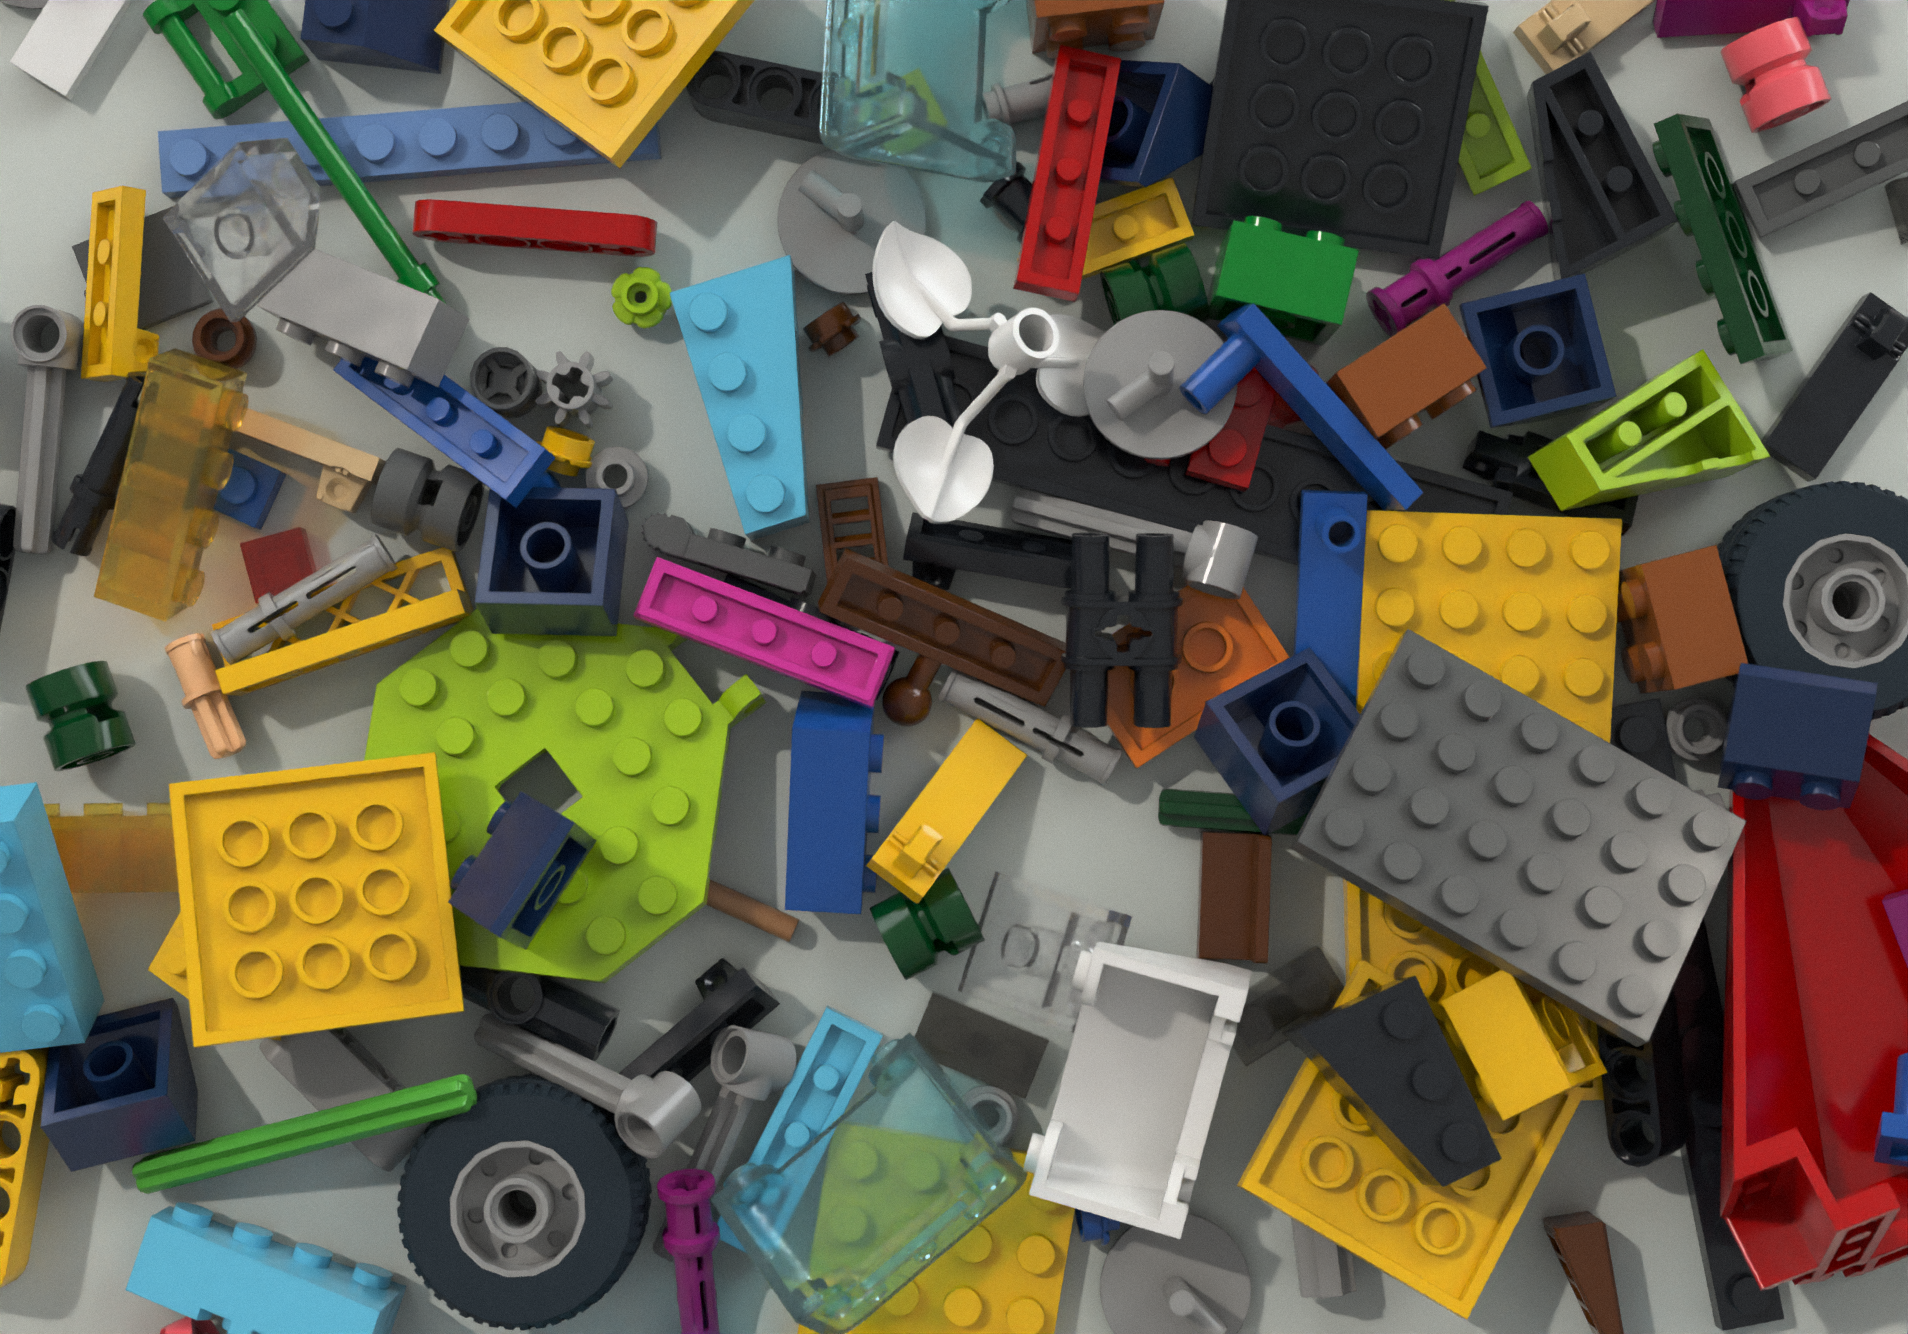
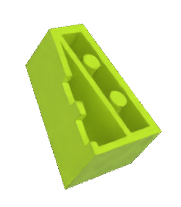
[1528,349,1771,511]

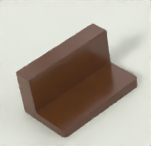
[1196,832,1272,964]

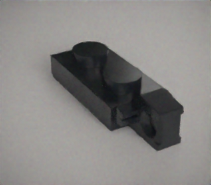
[1462,430,1639,536]

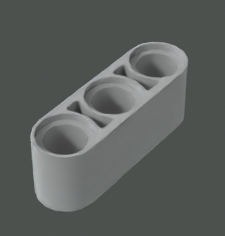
[259,1028,432,1171]

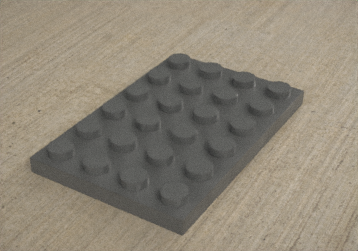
[1291,629,1746,1047]

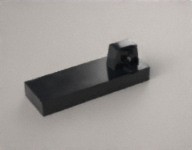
[1761,292,1908,482]
[903,512,1072,591]
[618,958,780,1082]

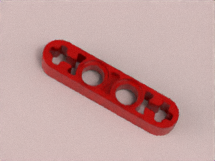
[413,199,658,257]

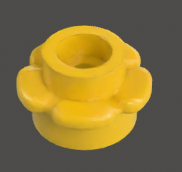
[536,426,595,476]

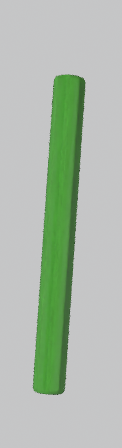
[132,1074,477,1194]

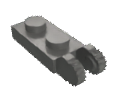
[641,512,817,598]

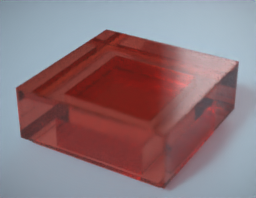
[240,527,317,605]

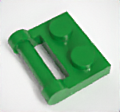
[143,0,310,120]

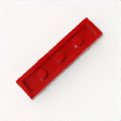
[1013,45,1121,302]

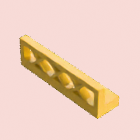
[212,547,474,696]

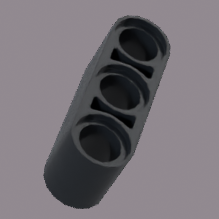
[686,51,866,147]
[1597,989,1689,1167]

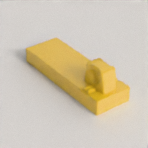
[81,185,159,382]
[866,718,1027,904]

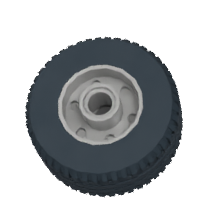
[1717,481,1908,720]
[397,1074,652,1331]

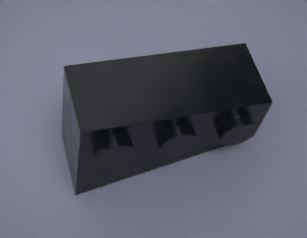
[1527,51,1678,281]
[1282,976,1502,1187]

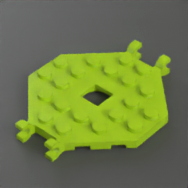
[364,608,766,984]

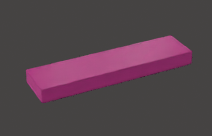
[633,557,895,709]

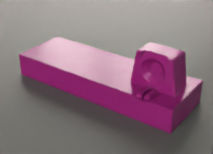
[1652,0,1850,38]

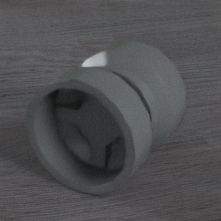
[470,347,542,418]

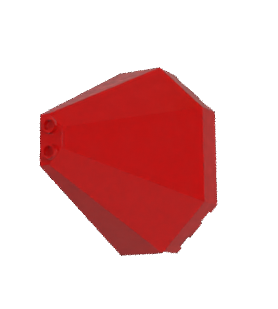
[1720,734,1908,1290]

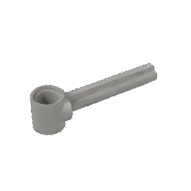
[10,305,84,554]
[1011,488,1258,599]
[474,1013,702,1158]
[653,1025,796,1262]

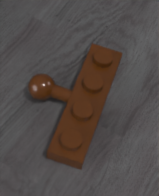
[818,548,1066,727]

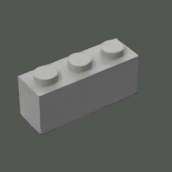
[257,238,470,388]

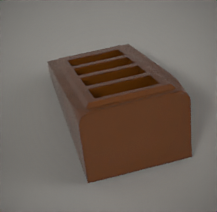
[816,477,889,583]
[1542,1211,1624,1334]

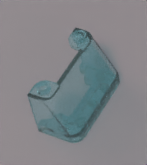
[819,0,1017,183]
[710,1032,1027,1334]

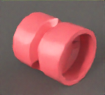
[1720,17,1831,133]

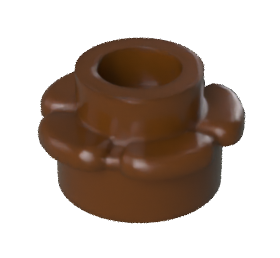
[803,302,861,357]

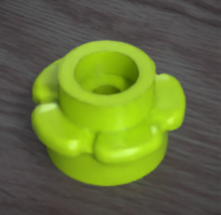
[611,267,672,329]

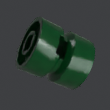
[1100,243,1210,325]
[25,660,136,771]
[869,867,985,980]

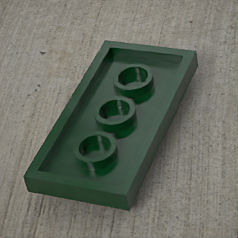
[1652,113,1793,364]

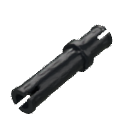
[51,372,167,556]

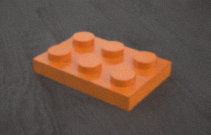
[1107,585,1290,768]

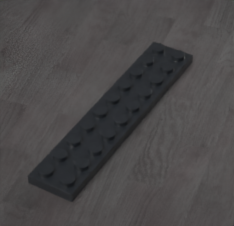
[876,335,1513,565]

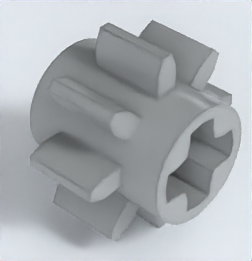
[535,351,613,428]

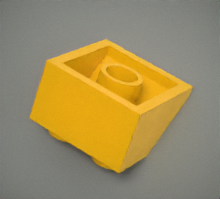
[1441,970,1607,1121]

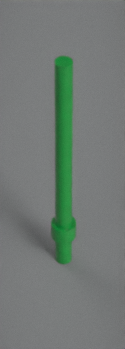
[221,9,448,305]

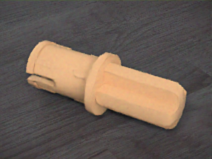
[165,633,246,759]

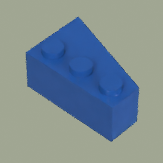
[785,691,884,914]

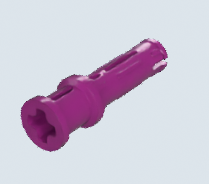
[1366,200,1549,337]
[657,1169,720,1334]

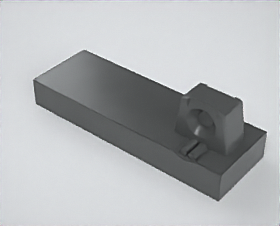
[1733,101,1908,240]

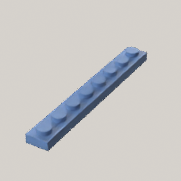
[158,102,661,198]

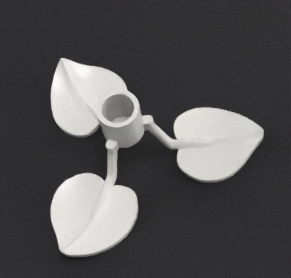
[872,221,1105,524]

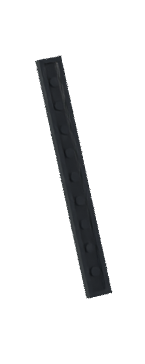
[1610,698,1784,1331]

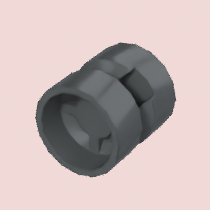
[371,448,485,553]

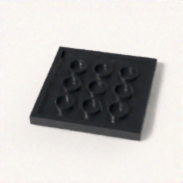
[1191,0,1489,259]

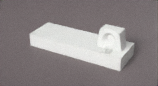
[10,0,133,100]

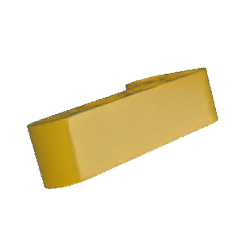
[0,1047,49,1288]

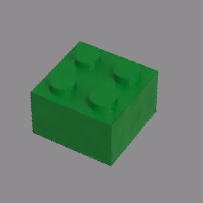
[1207,216,1359,346]

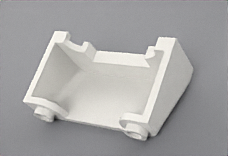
[1023,941,1252,1239]

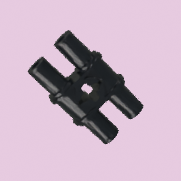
[1061,532,1183,728]

